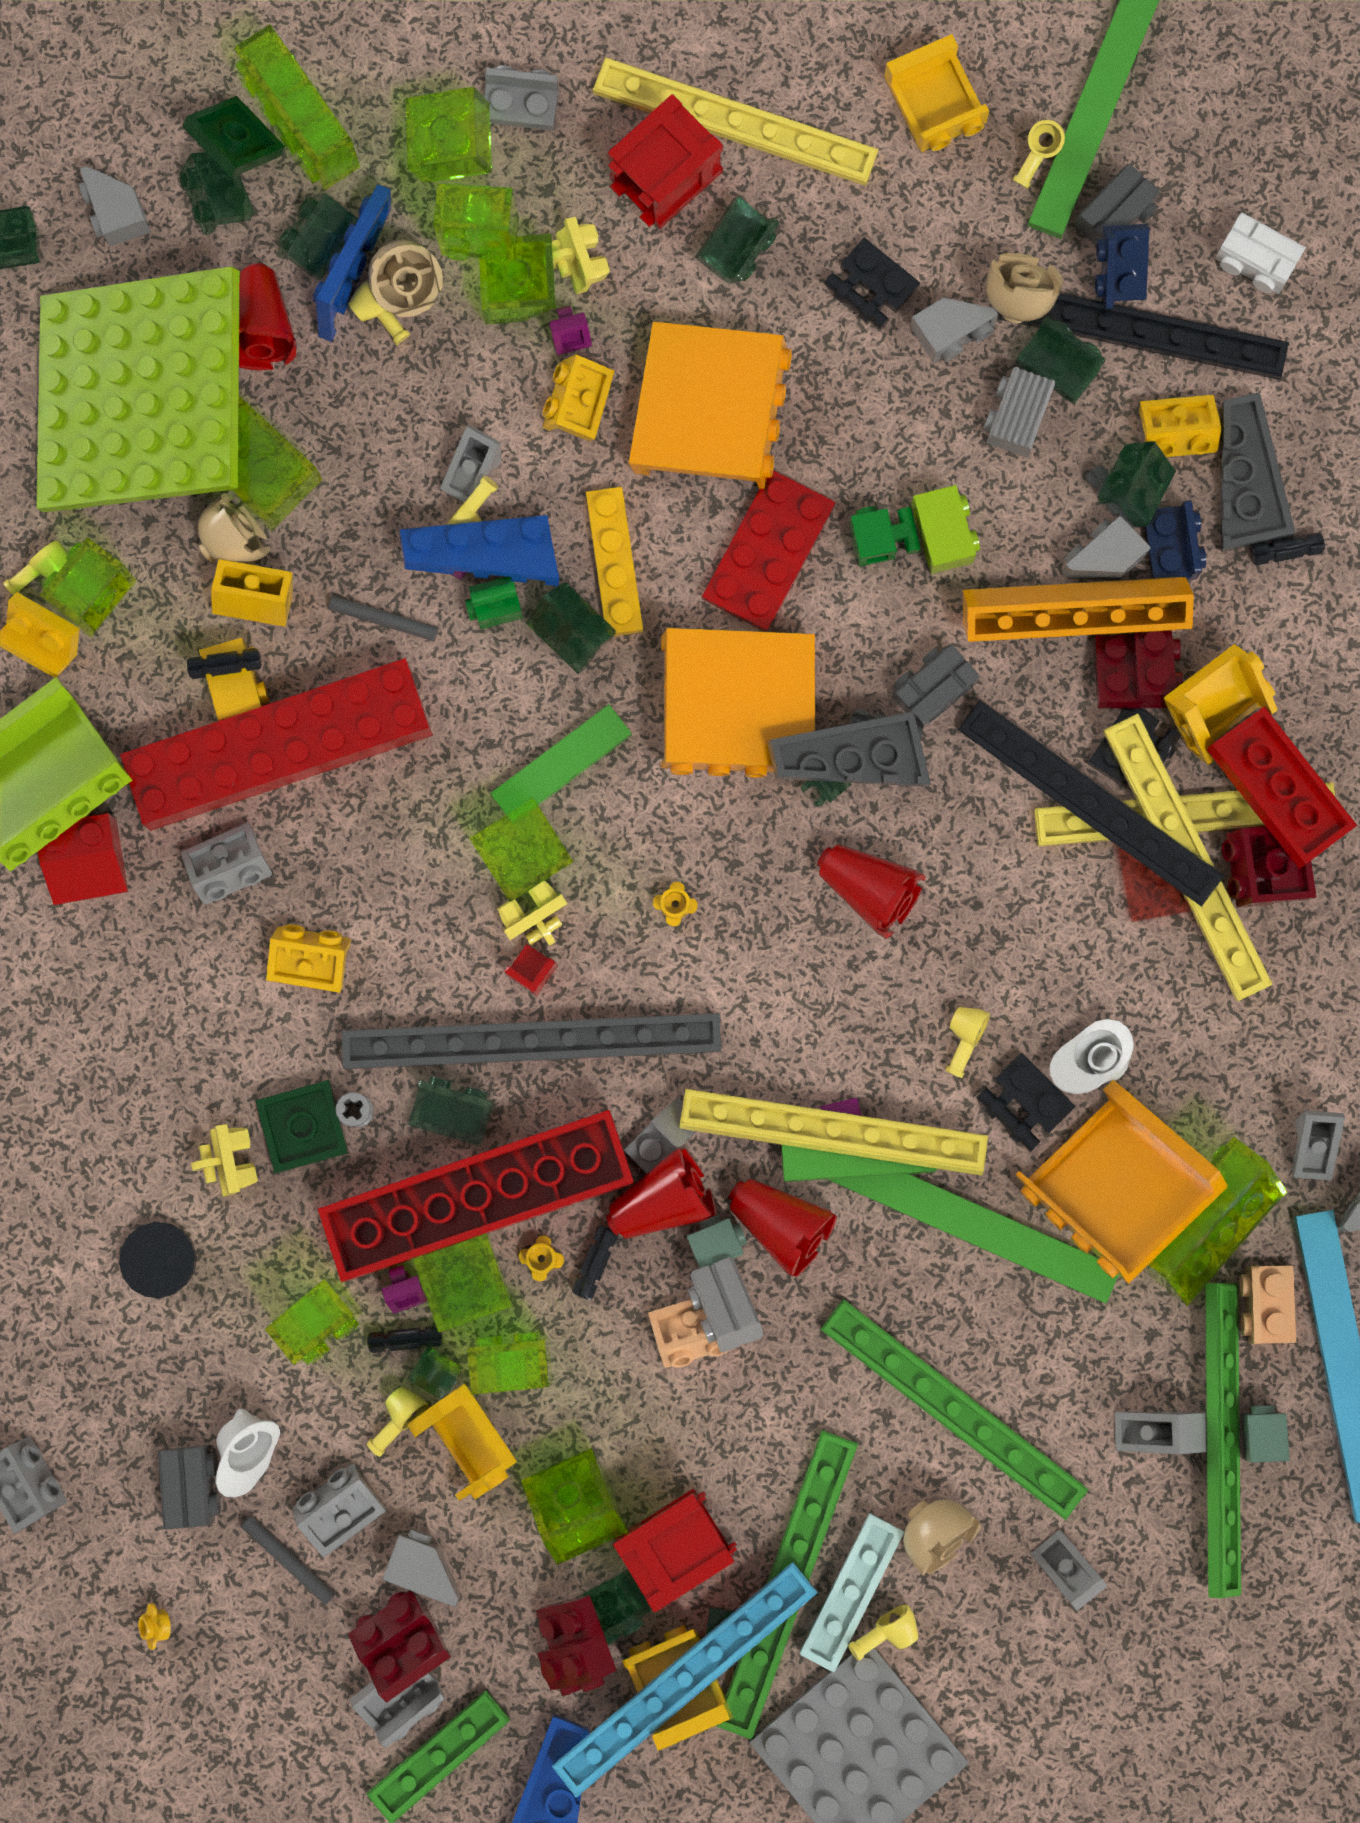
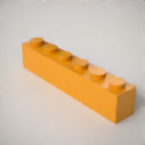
[963,577,1194,642]

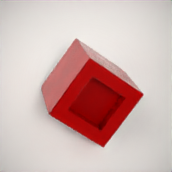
[503,944,558,997]

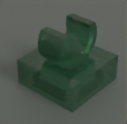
[801,781,852,807]
[407,1346,463,1399]

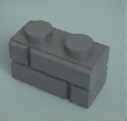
[1075,163,1160,245]
[892,644,980,729]
[158,1445,221,1530]

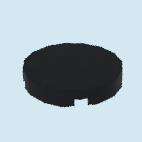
[119,1222,197,1298]

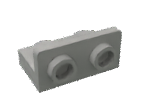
[481,65,560,131]
[180,822,272,904]
[0,1437,67,1534]
[292,1463,386,1558]

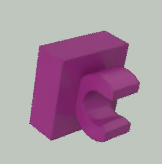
[549,305,592,356]
[381,1265,429,1314]

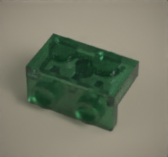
[179,152,255,235]
[276,193,358,280]
[695,197,780,284]
[0,206,40,269]
[1016,317,1106,405]
[1097,441,1176,528]
[526,582,616,674]
[576,1568,652,1645]

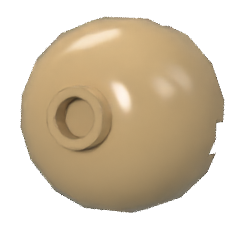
[368,240,443,317]
[986,253,1063,323]
[198,493,270,565]
[903,1499,981,1575]

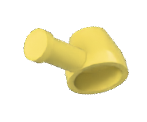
[1013,120,1065,189]
[348,280,410,345]
[446,476,498,525]
[3,540,72,595]
[945,1007,990,1078]
[367,1387,429,1457]
[848,1604,919,1661]

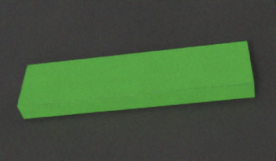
[490,704,632,824]
[781,1145,937,1182]
[366,1689,511,1823]

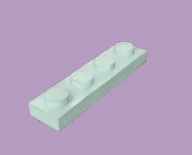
[799,1513,904,1673]

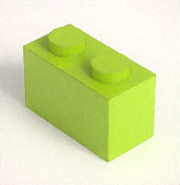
[911,485,980,574]

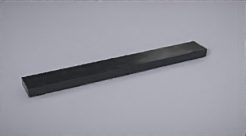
[995,293,1289,380]
[958,699,1225,907]

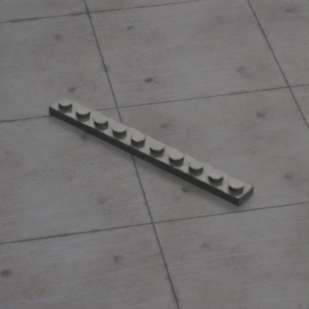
[342,1013,721,1070]

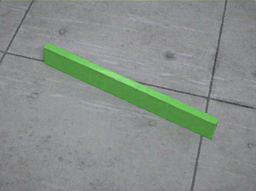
[1027,0,1159,239]
[828,1174,1118,1304]
[1206,1283,1241,1599]
[820,1299,1089,1520]
[717,1430,858,1740]

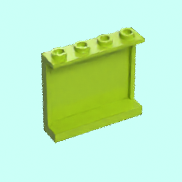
[0,677,132,872]

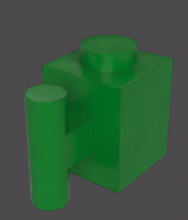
[849,506,921,567]
[465,577,523,630]

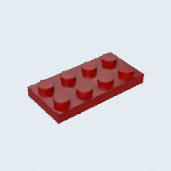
[702,470,836,632]
[1206,707,1358,869]

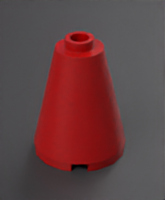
[239,263,297,371]
[817,844,926,939]
[606,1148,717,1239]
[728,1178,837,1277]

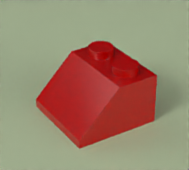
[37,813,128,905]

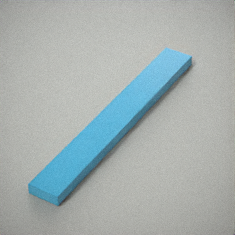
[1294,1210,1360,1523]
[552,1562,818,1797]

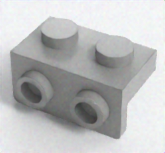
[350,1672,445,1748]

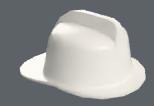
[1050,1019,1134,1094]
[215,1409,280,1498]

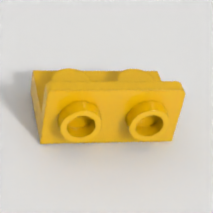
[542,354,615,441]
[1139,395,1221,459]
[0,592,80,678]
[266,924,351,993]

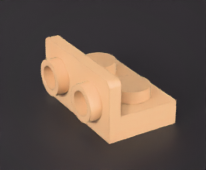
[1239,1266,1296,1344]
[648,1300,728,1368]

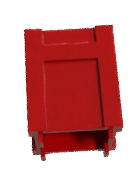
[608,94,723,230]
[613,1488,737,1613]

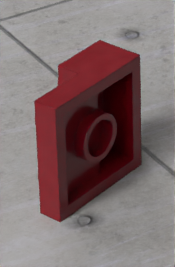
[1094,630,1183,708]
[1222,827,1317,908]
[348,1590,451,1703]
[536,1595,617,1696]

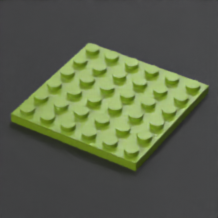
[37,266,240,512]

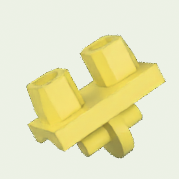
[544,217,610,295]
[497,879,567,946]
[191,1124,258,1197]

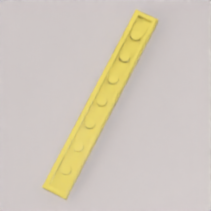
[593,57,878,186]
[1103,714,1273,1001]
[1034,782,1335,847]
[679,1089,988,1176]

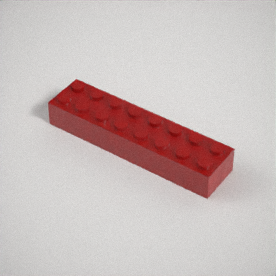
[120,658,433,831]
[318,1110,635,1282]

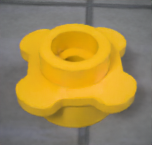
[653,882,698,927]
[519,1236,564,1281]
[138,1603,171,1650]

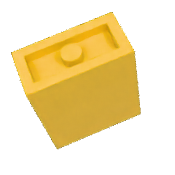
[884,34,989,152]
[1164,644,1278,765]
[407,1384,517,1501]
[622,1625,733,1751]

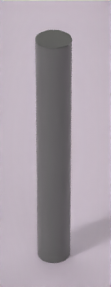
[328,596,439,642]
[241,1516,336,1605]

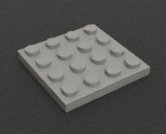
[749,1648,969,1823]

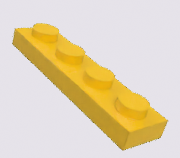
[586,487,643,637]

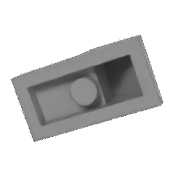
[440,425,501,502]
[624,1097,697,1173]
[1292,1110,1345,1181]
[1030,1530,1107,1611]

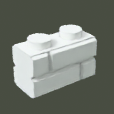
[1215,212,1306,294]

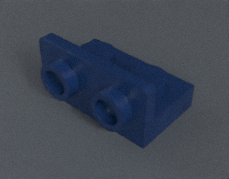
[1095,224,1150,309]
[1142,500,1206,581]

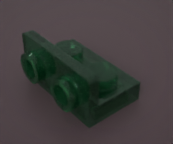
[408,1076,494,1147]

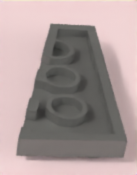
[1221,392,1296,552]
[767,712,931,787]

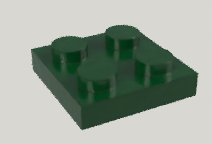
[182,96,285,178]
[255,1080,350,1174]

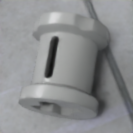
[336,1092,374,1128]

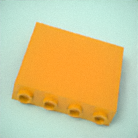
[629,322,792,489]
[660,628,815,778]
[1015,1079,1228,1284]

